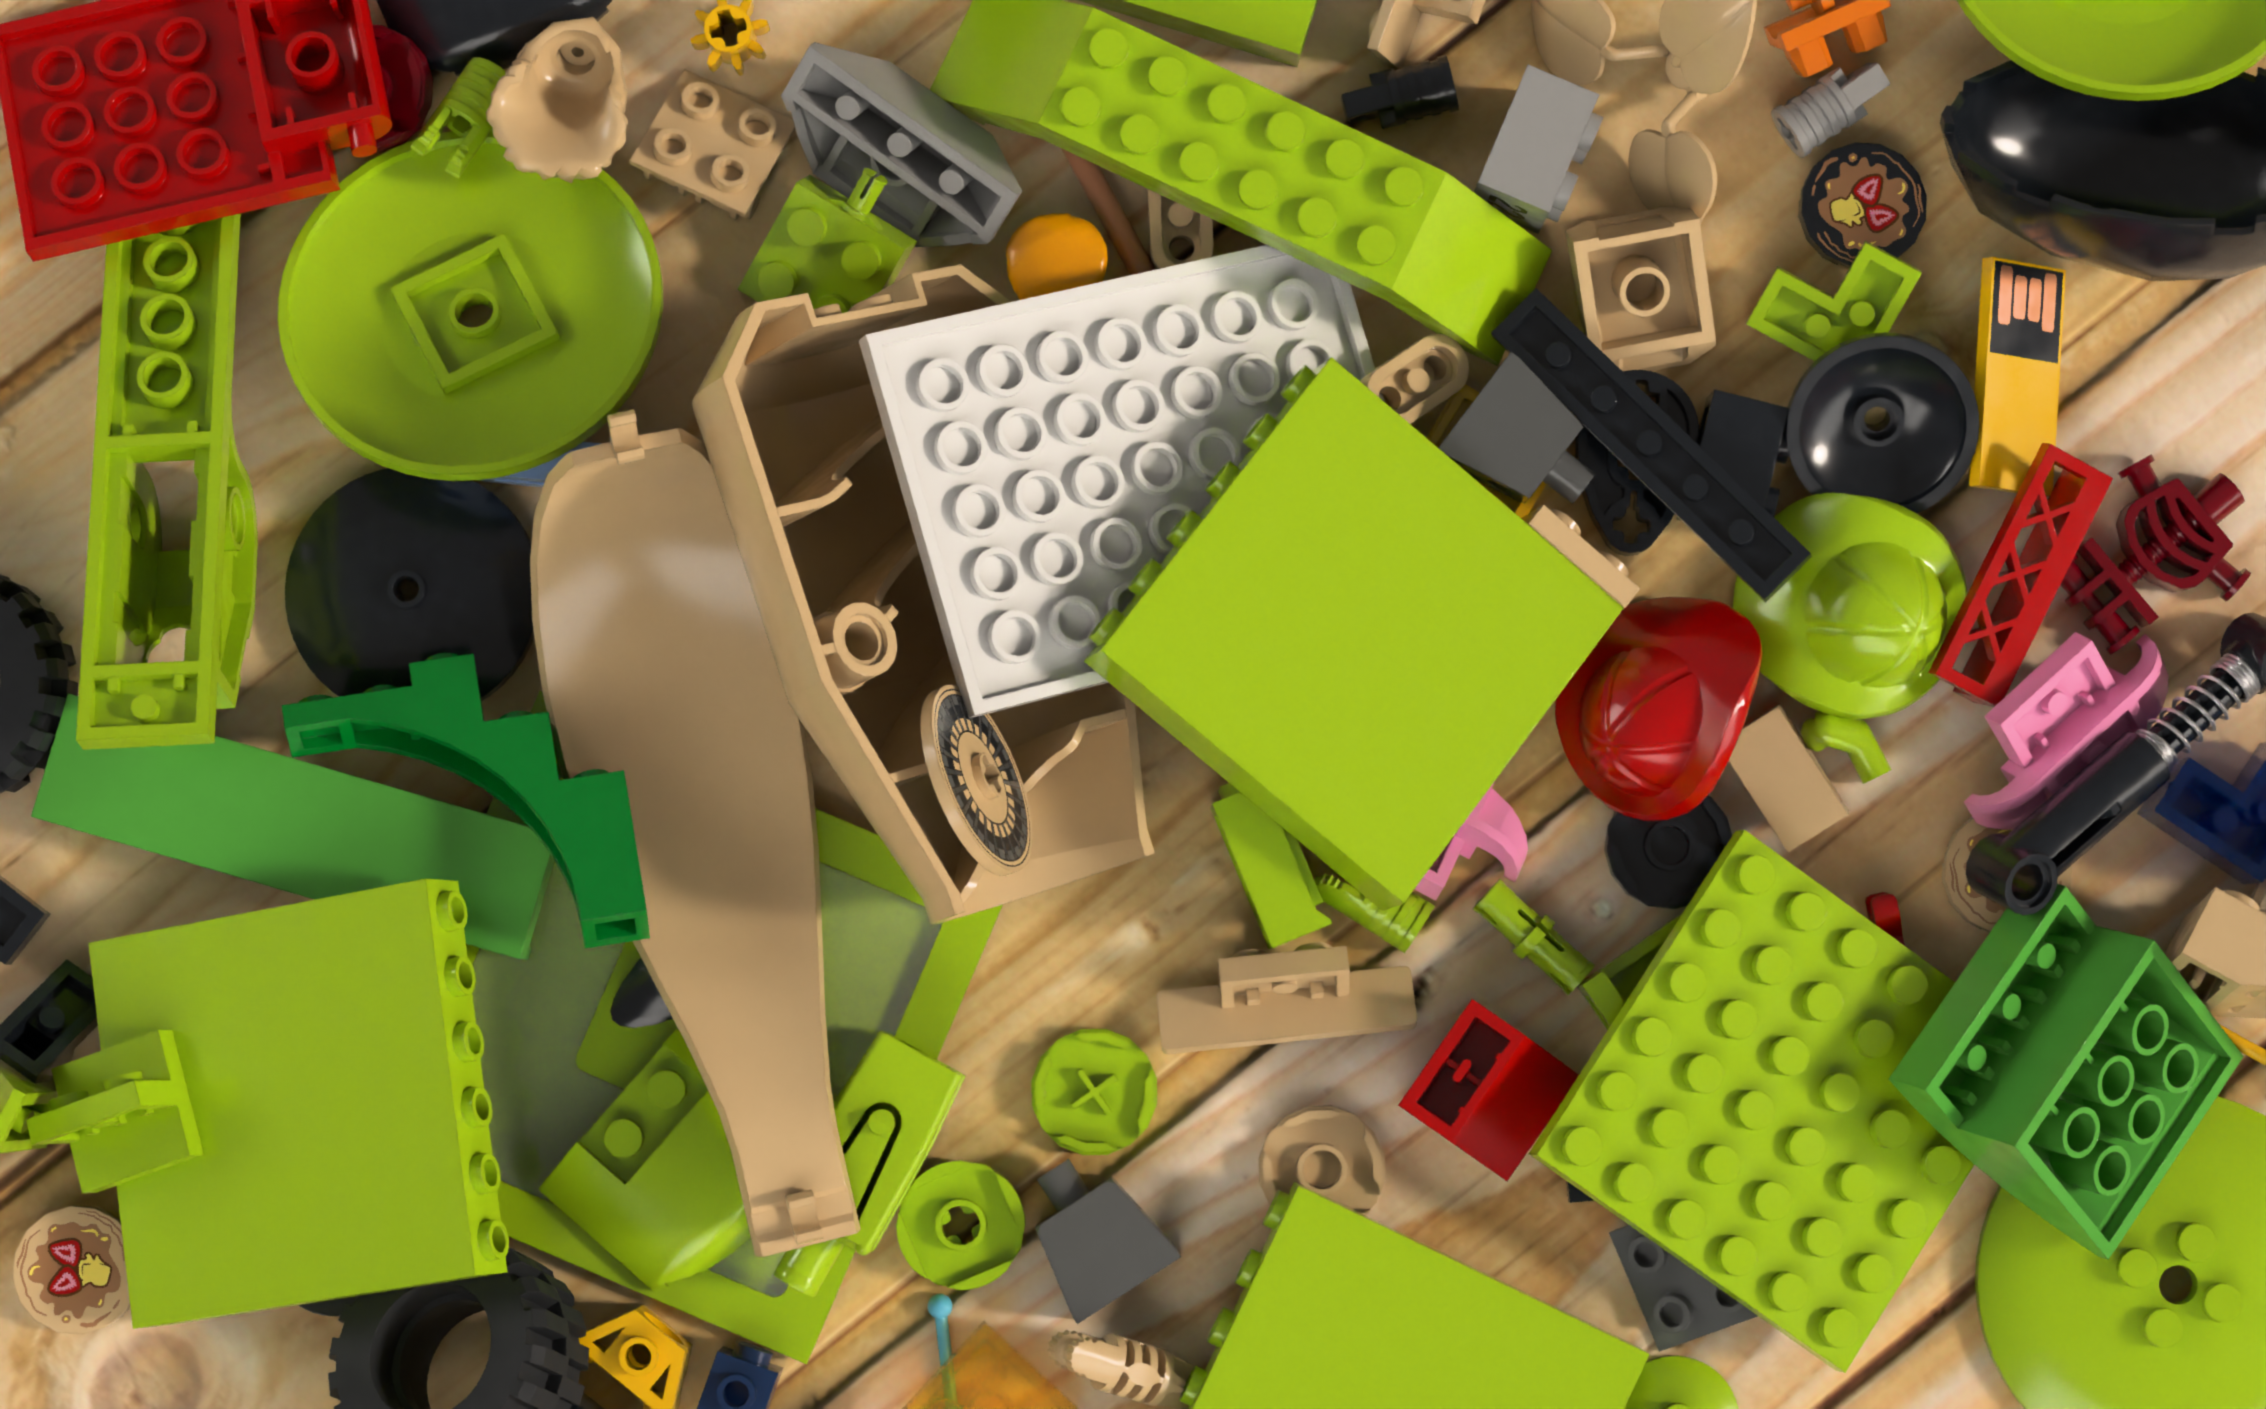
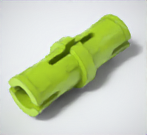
[1473,879,1595,995]

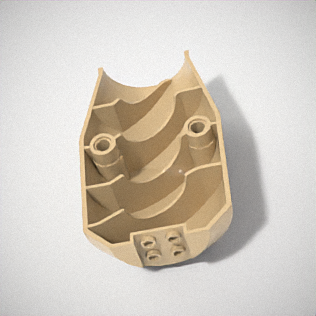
[692,264,1155,925]

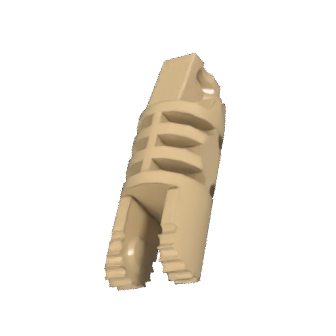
[1047,1330,1194,1409]

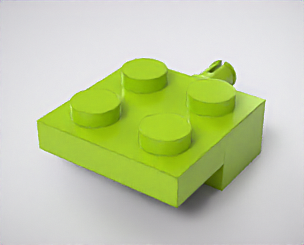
[738,168,917,313]

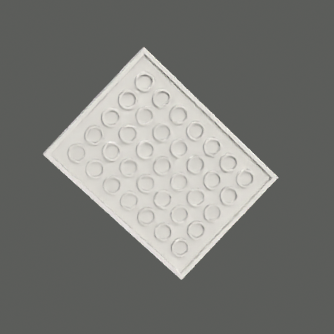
[859,245,1385,718]

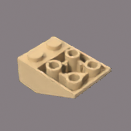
[2164,887,2266,1018]

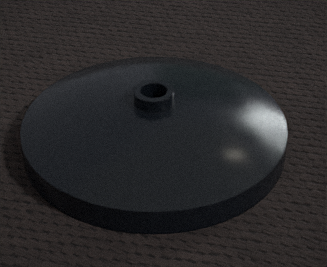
[285,468,535,701]

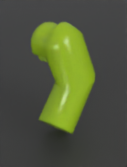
[1801,711,1892,784]

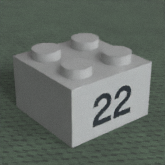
[1474,65,1603,234]

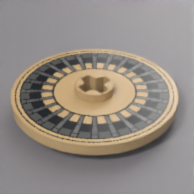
[920,684,1033,876]

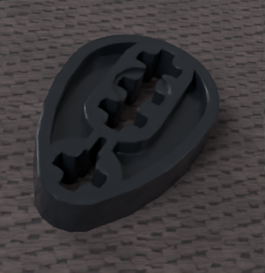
[1575,370,1699,556]

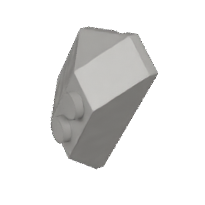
[781,42,1022,247]

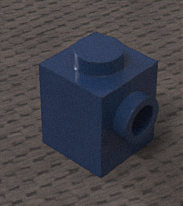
[697,1341,783,1409]

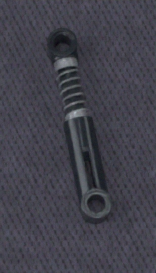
[1966,613,2266,915]

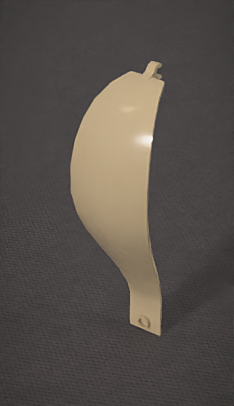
[530,409,861,1257]

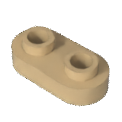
[1148,189,1214,269]
[1360,334,1469,424]

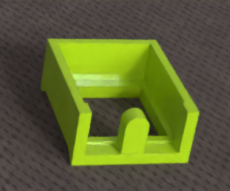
[1210,783,1333,949]

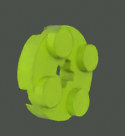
[896,1160,1026,1290]

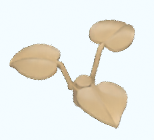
[1531,0,1757,226]

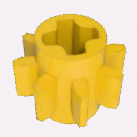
[690,0,770,76]

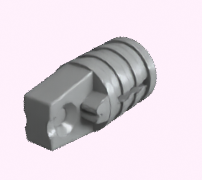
[1771,63,1890,158]

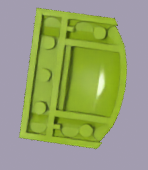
[538,1028,751,1292]

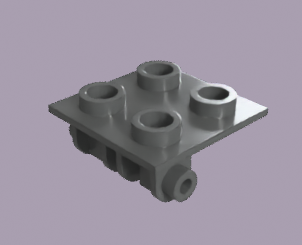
[1609,1225,1758,1352]

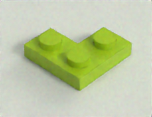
[1746,241,1922,361]

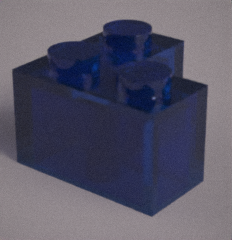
[2137,742,2266,885]

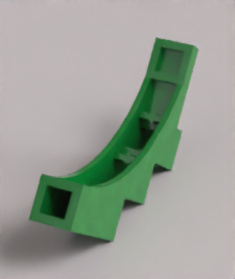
[282,653,650,948]

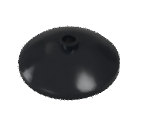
[1785,332,1979,514]

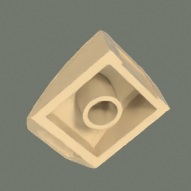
[1565,207,1716,372]

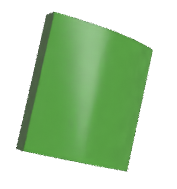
[1889,884,2244,1260]

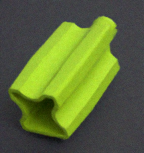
[773,1030,966,1297]

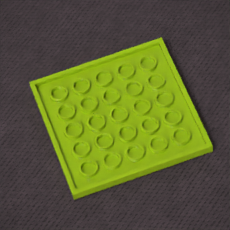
[1529,830,1974,1373]

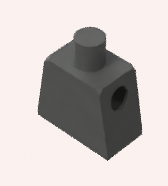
[1438,352,1596,504]
[1035,1159,1181,1324]

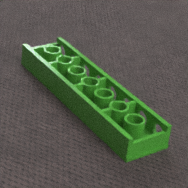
[31,693,555,960]

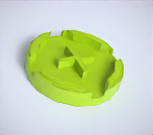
[1031,1029,1157,1155]

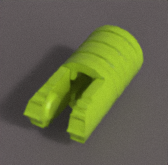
[409,57,506,179]
[1314,867,1435,953]

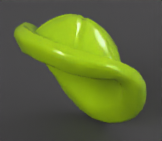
[1733,493,1968,719]

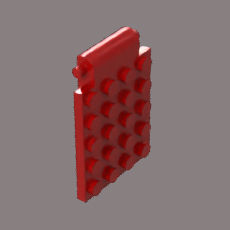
[0,0,392,262]

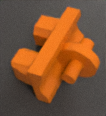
[1763,0,1891,78]

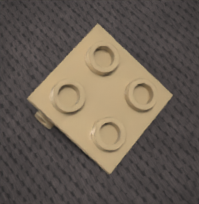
[629,69,795,220]

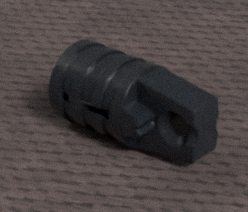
[1341,55,1459,129]

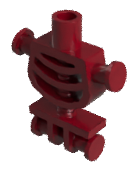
[2061,454,2251,655]

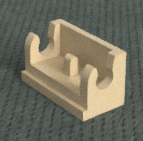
[1729,704,1850,853]

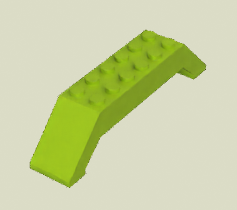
[930,0,1552,366]

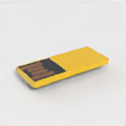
[1969,257,2066,497]

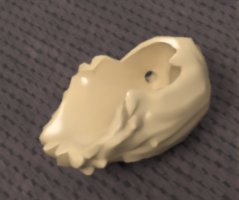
[486,17,628,183]

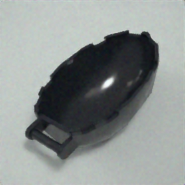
[1940,60,2266,281]

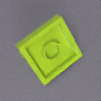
[26,1030,204,1193]

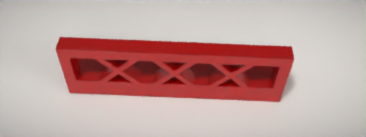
[1928,443,2113,707]

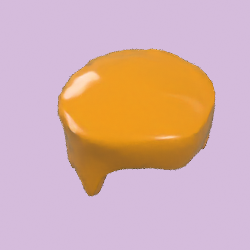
[1006,213,1108,300]

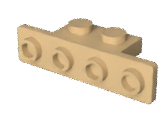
[1156,942,1417,1054]

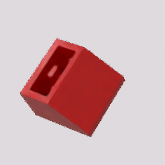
[1398,999,1579,1182]

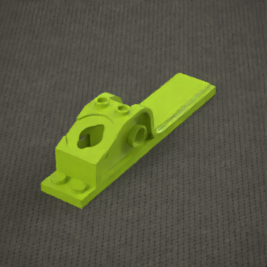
[76,213,258,750]

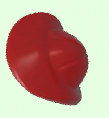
[1555,597,1762,821]

